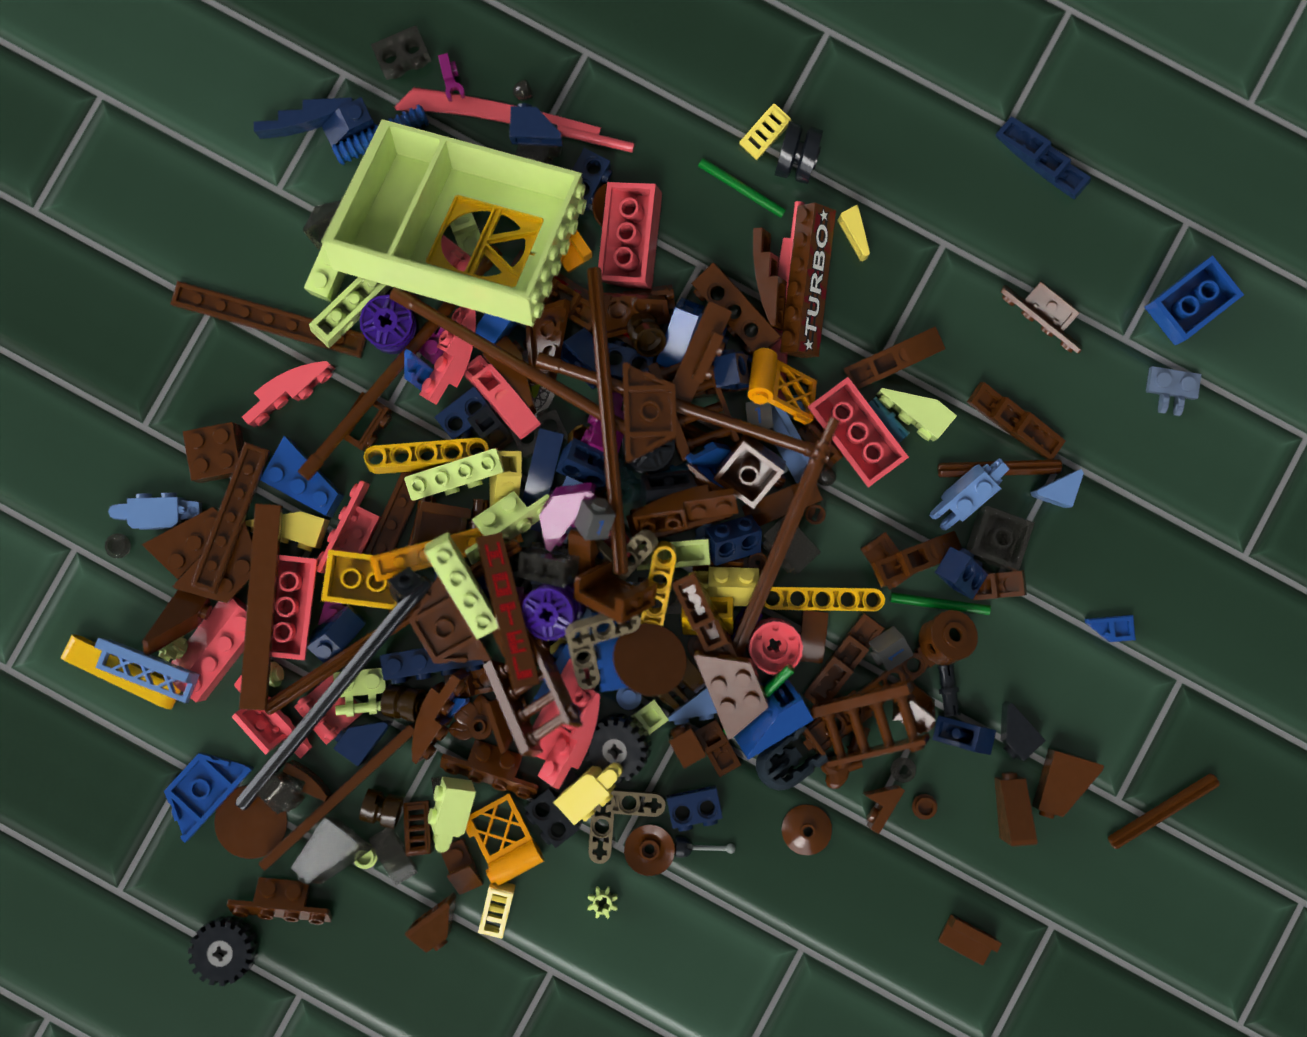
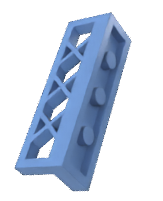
[750,400,810,484]
[95,638,200,703]

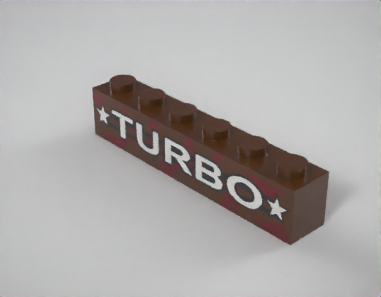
[780,203,836,358]

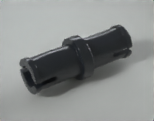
[937,665,961,717]

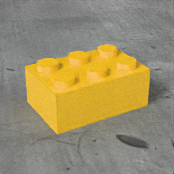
[321,550,397,610]

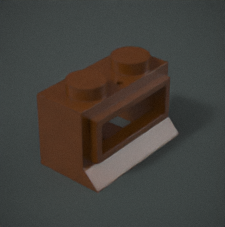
[344,391,392,452]
[892,682,936,735]

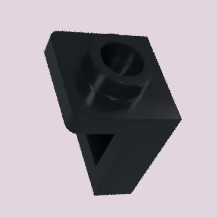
[387,567,423,604]

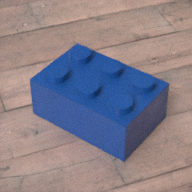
[1144,256,1244,345]

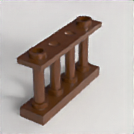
[646,362,741,461]
[483,633,583,757]
[810,679,930,769]

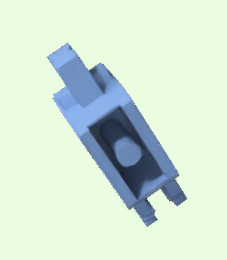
[929,458,1009,530]
[108,493,202,530]

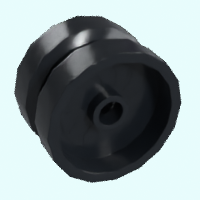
[774,121,823,184]

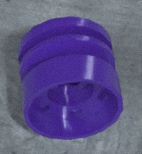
[359,295,419,354]
[521,578,586,640]

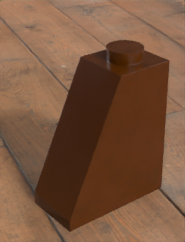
[1032,748,1104,819]
[994,772,1037,846]

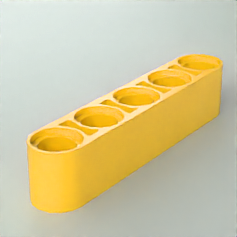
[364,438,489,474]
[640,541,676,626]
[764,587,885,611]
[61,634,181,709]

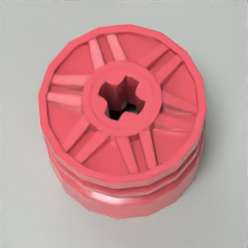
[747,617,803,675]

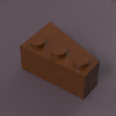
[141,507,220,579]

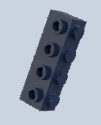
[380,638,487,684]

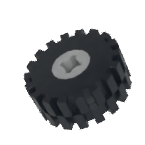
[585,714,652,783]
[188,916,259,986]

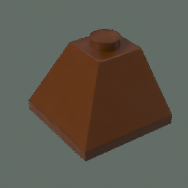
[485,695,528,753]
[404,892,457,953]

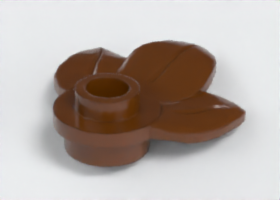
[449,694,493,740]

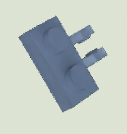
[1146,366,1201,416]

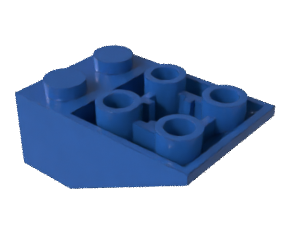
[734,676,814,760]

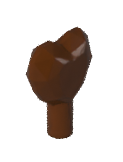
[821,756,863,789]

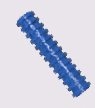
[332,104,429,165]

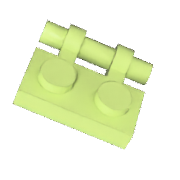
[333,668,386,717]

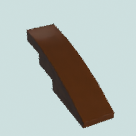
[753,228,787,331]
[510,255,593,333]
[967,382,1065,460]
[671,573,740,658]
[803,612,885,704]

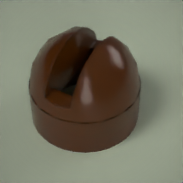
[805,504,826,525]

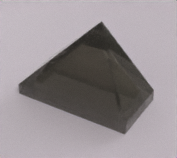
[303,200,342,250]

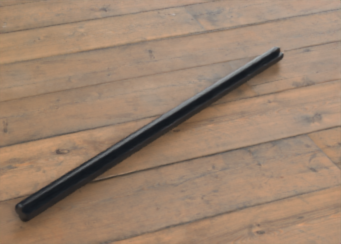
[235,575,432,810]

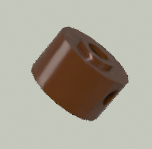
[919,610,978,665]

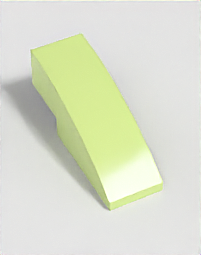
[637,539,711,570]

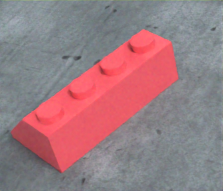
[598,182,662,290]
[807,377,909,488]
[271,555,318,660]
[170,596,247,703]
[533,658,595,760]

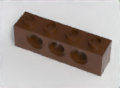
[691,263,782,356]

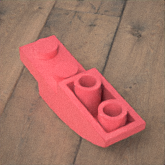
[419,306,476,405]
[464,355,541,440]
[242,361,335,427]
[538,687,600,789]

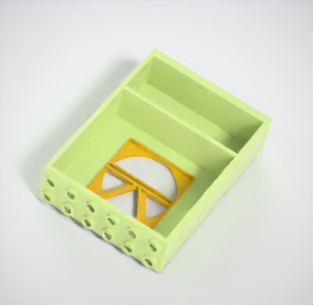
[322,119,587,327]

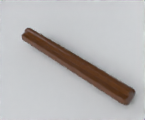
[937,459,1062,477]
[1108,774,1220,849]

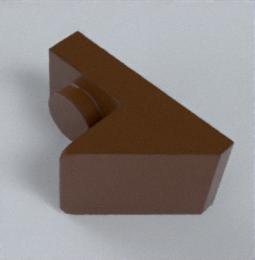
[863,785,905,834]
[441,837,484,895]

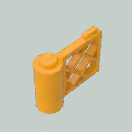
[748,348,817,425]
[466,793,544,886]

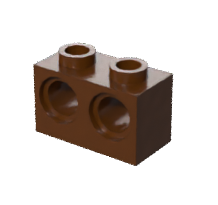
[668,724,706,768]

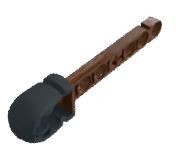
[756,645,936,791]

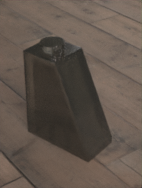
[291,816,372,885]

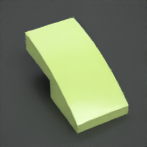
[450,213,481,256]
[631,700,669,735]

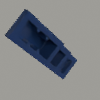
[253,98,354,139]
[996,116,1091,200]
[522,428,564,532]

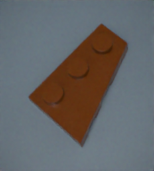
[588,291,670,338]
[526,299,571,385]

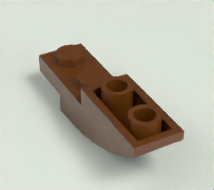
[844,326,946,389]
[633,485,738,534]
[871,531,962,588]
[412,668,471,764]

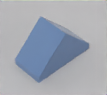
[1030,469,1084,508]

